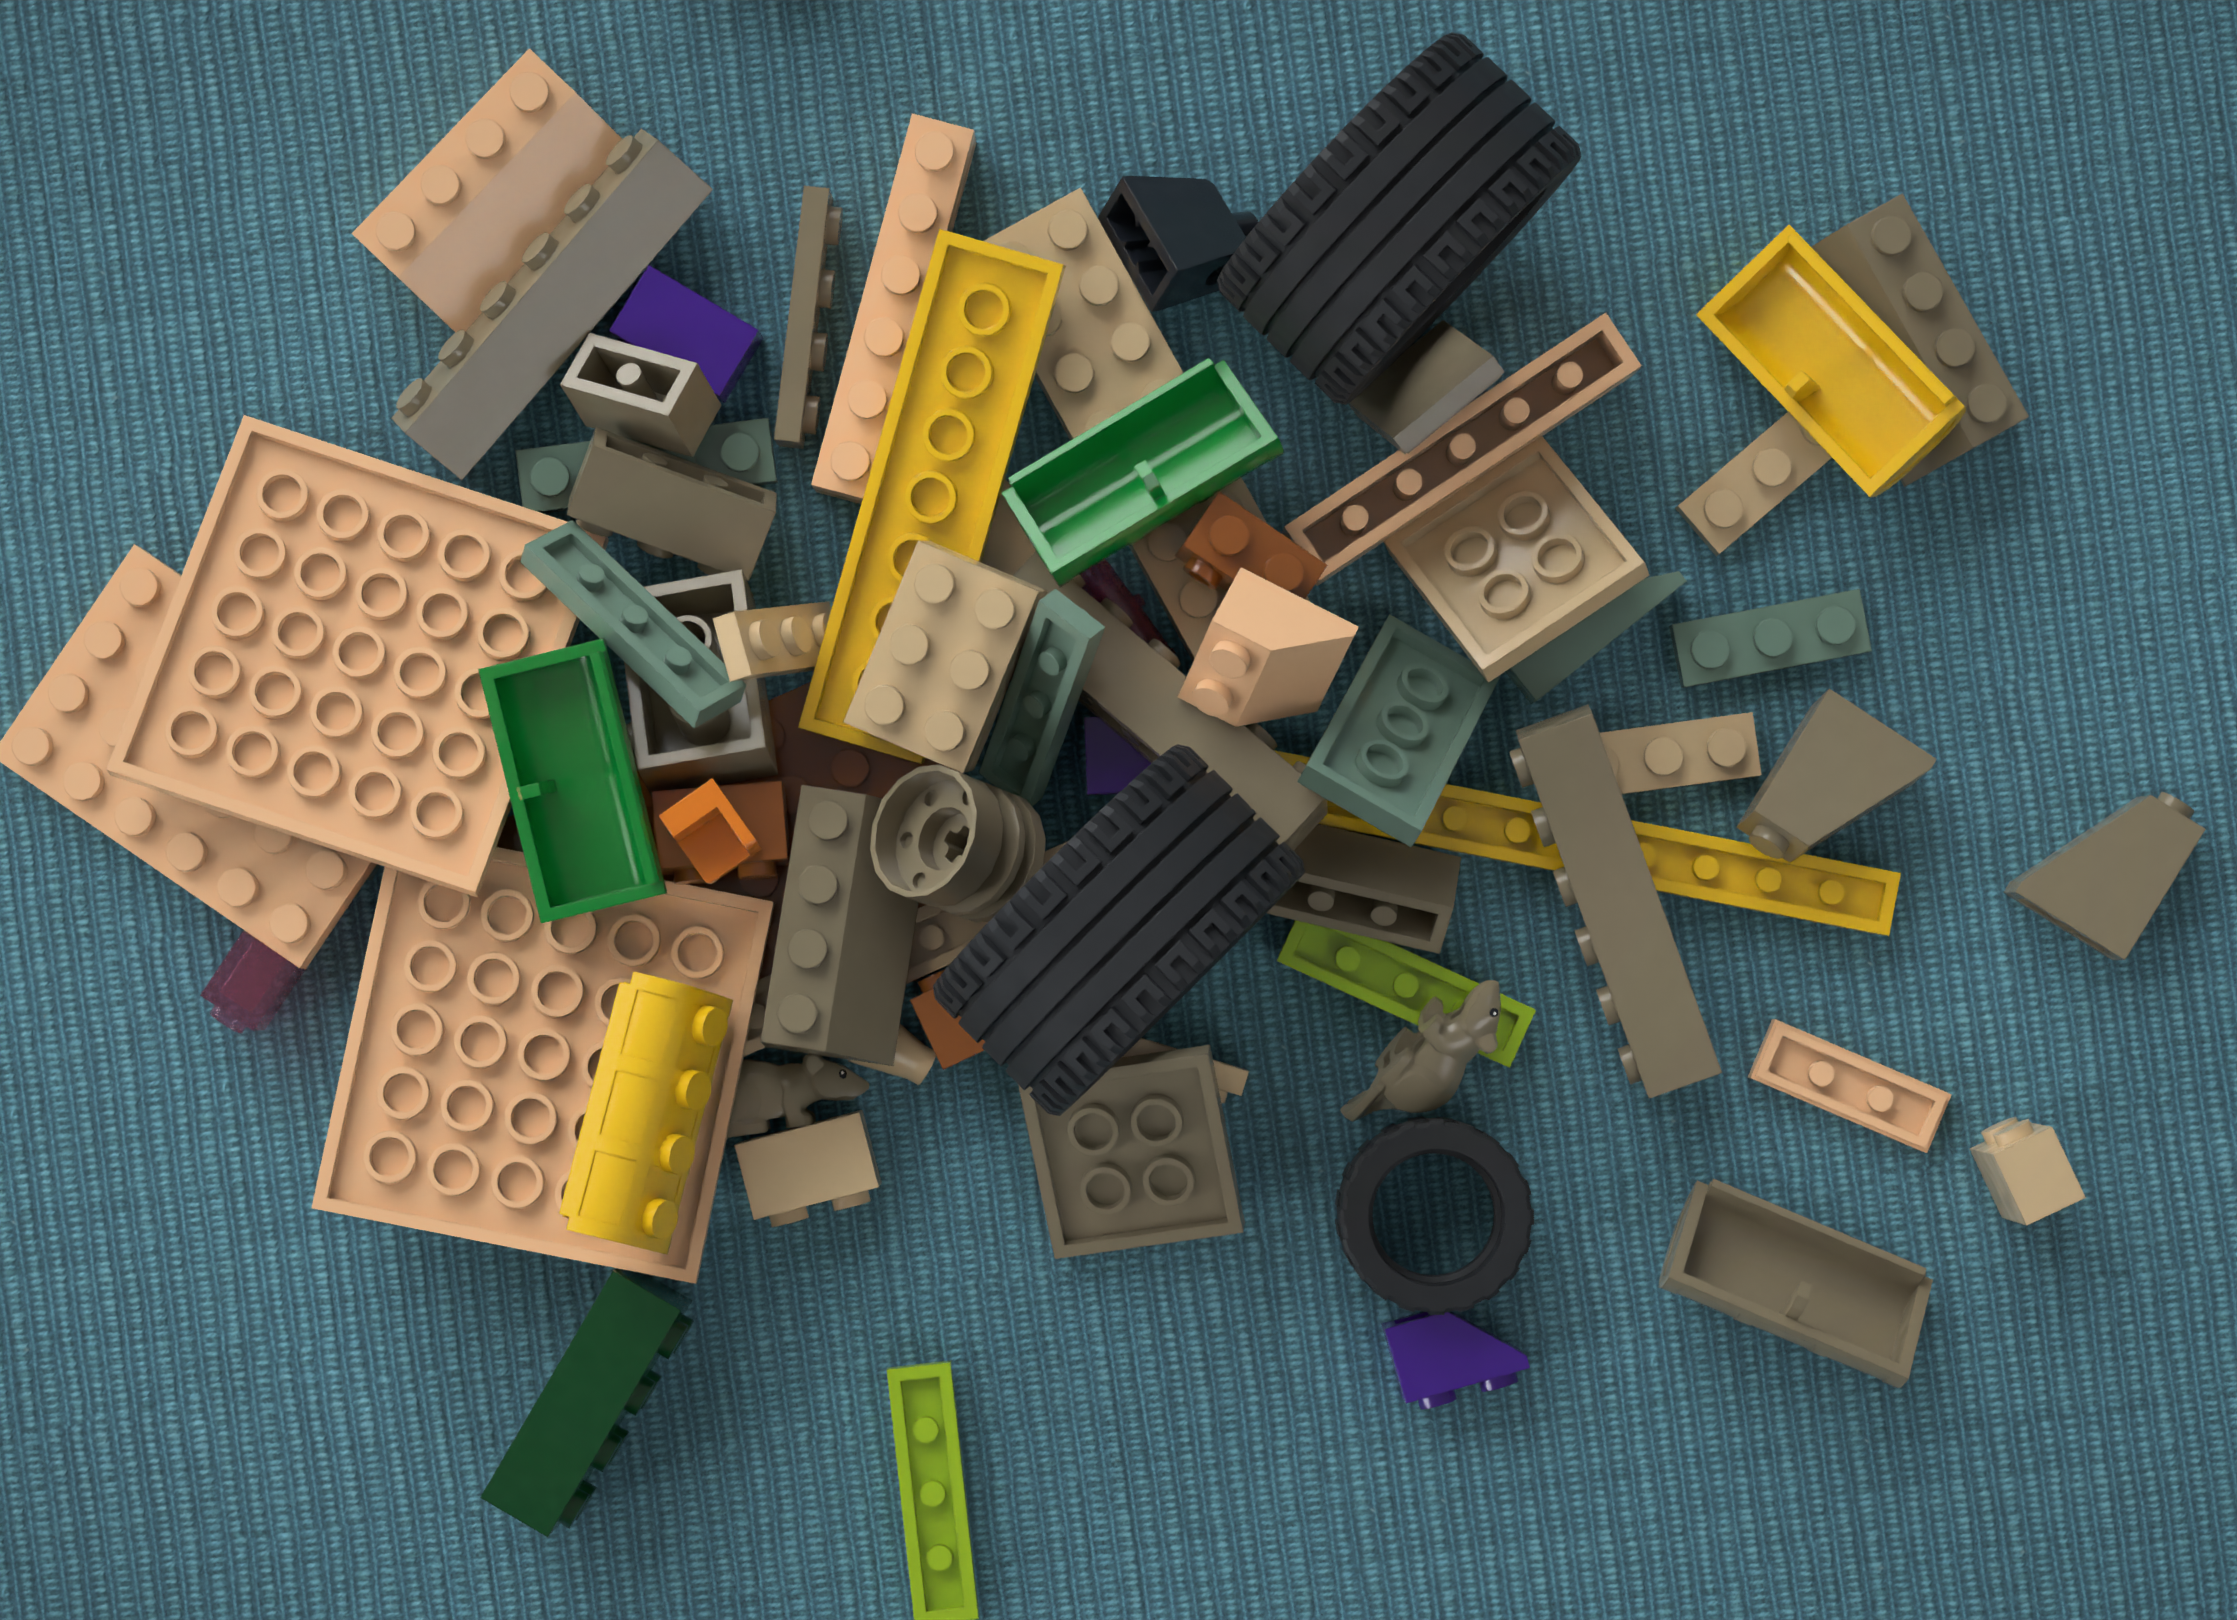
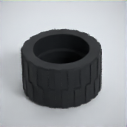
[1335,1116,1534,1315]

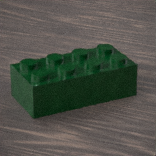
[480,1268,694,1537]

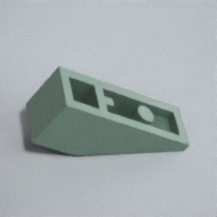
[1505,571,1687,704]

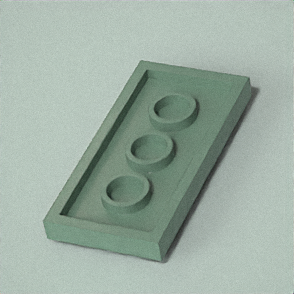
[1297,614,1500,847]

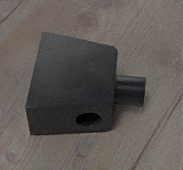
[1098,176,1258,312]

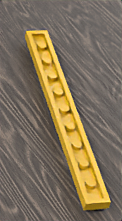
[1274,750,1901,936]

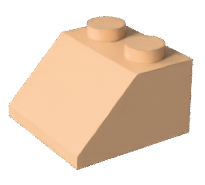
[1178,567,1359,727]

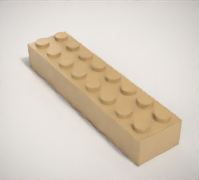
[984,187,1310,661]

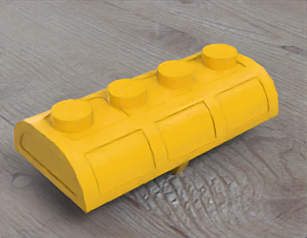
[1696,225,1966,498]
[559,972,733,1255]

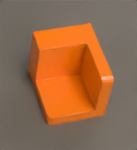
[659,778,762,884]

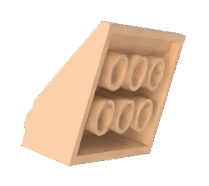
[352,48,622,333]

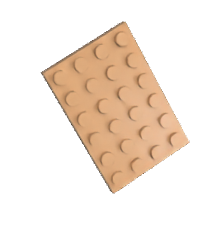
[0,544,377,969]

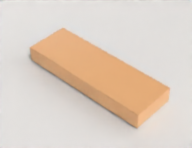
[1748,1019,1952,1153]

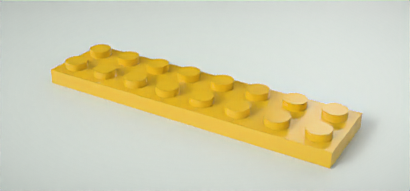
[798,229,1066,764]

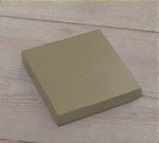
[1348,320,1504,454]

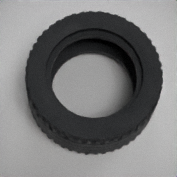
[1217,32,1581,405]
[933,744,1306,1116]

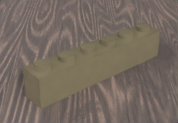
[391,128,713,480]
[1013,551,1328,851]
[1509,704,1722,1099]

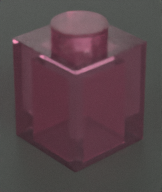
[200,931,306,1034]

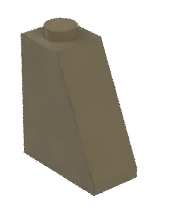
[1736,688,1937,862]
[2003,792,2206,960]

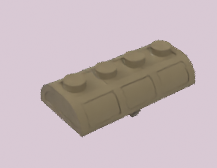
[1659,1178,1933,1388]

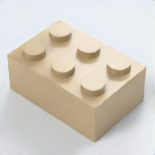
[843,540,1048,773]

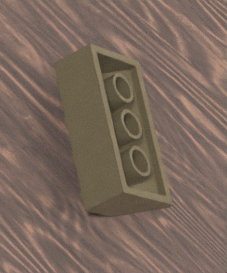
[1811,193,2029,487]
[761,785,919,1066]

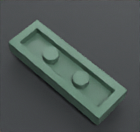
[1669,589,1872,688]

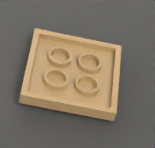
[1384,436,1649,683]

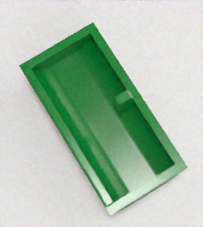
[1001,358,1284,588]
[478,638,667,923]

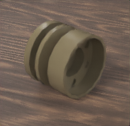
[870,764,1046,923]

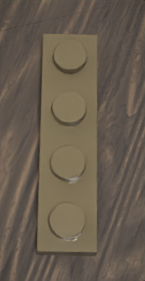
[774,186,843,449]

